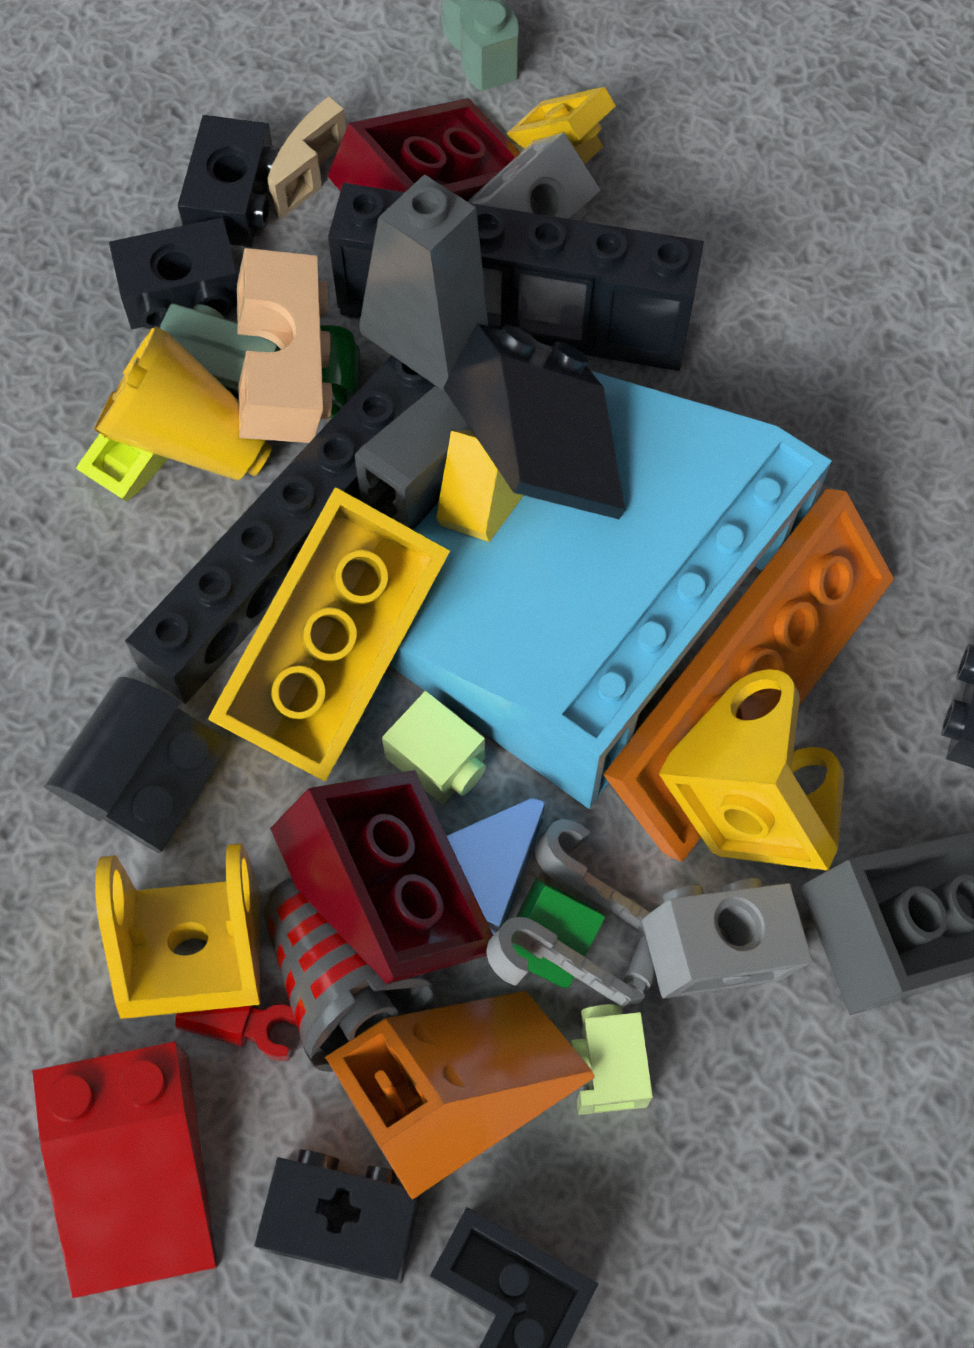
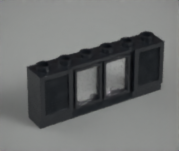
[328,183,704,371]

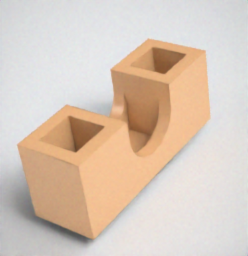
[237,248,332,443]

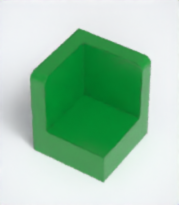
[512,877,606,988]

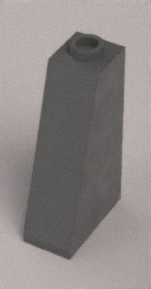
[359,174,488,392]
[355,386,471,530]

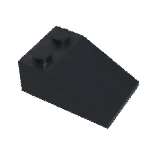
[443,323,625,519]

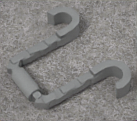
[486,819,655,1007]

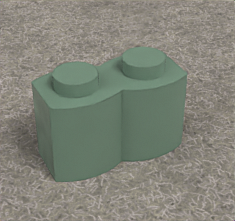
[441,0,519,91]

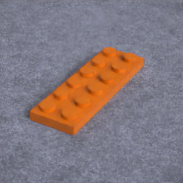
[603,489,894,862]

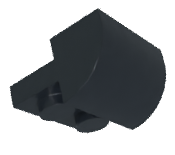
[44,677,231,853]

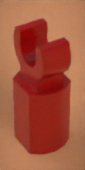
[175,1004,297,1062]

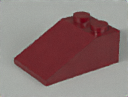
[327,98,520,201]
[270,770,493,984]

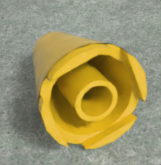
[94,326,272,481]

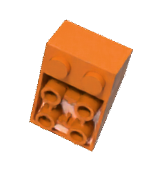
[325,991,595,1200]

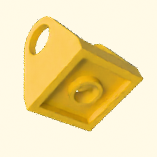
[659,669,844,870]
[95,843,260,1019]

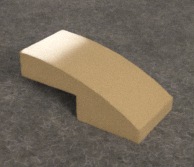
[267,96,346,219]

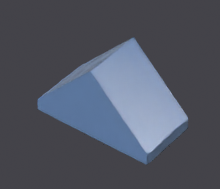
[447,798,545,935]

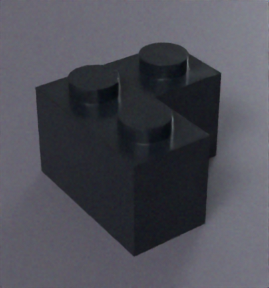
[430,1207,599,1348]

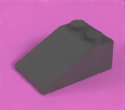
[799,831,974,1015]

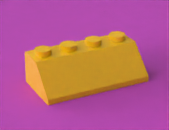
[208,487,450,782]

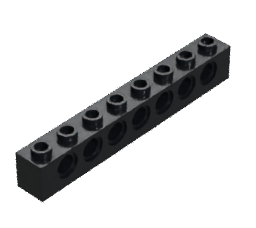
[125,323,494,704]

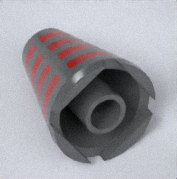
[263,878,434,1072]

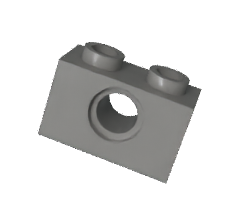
[467,132,600,221]
[641,878,813,999]

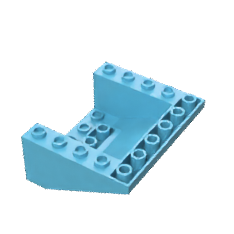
[389,371,832,809]

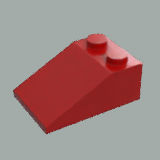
[32,1041,217,1299]

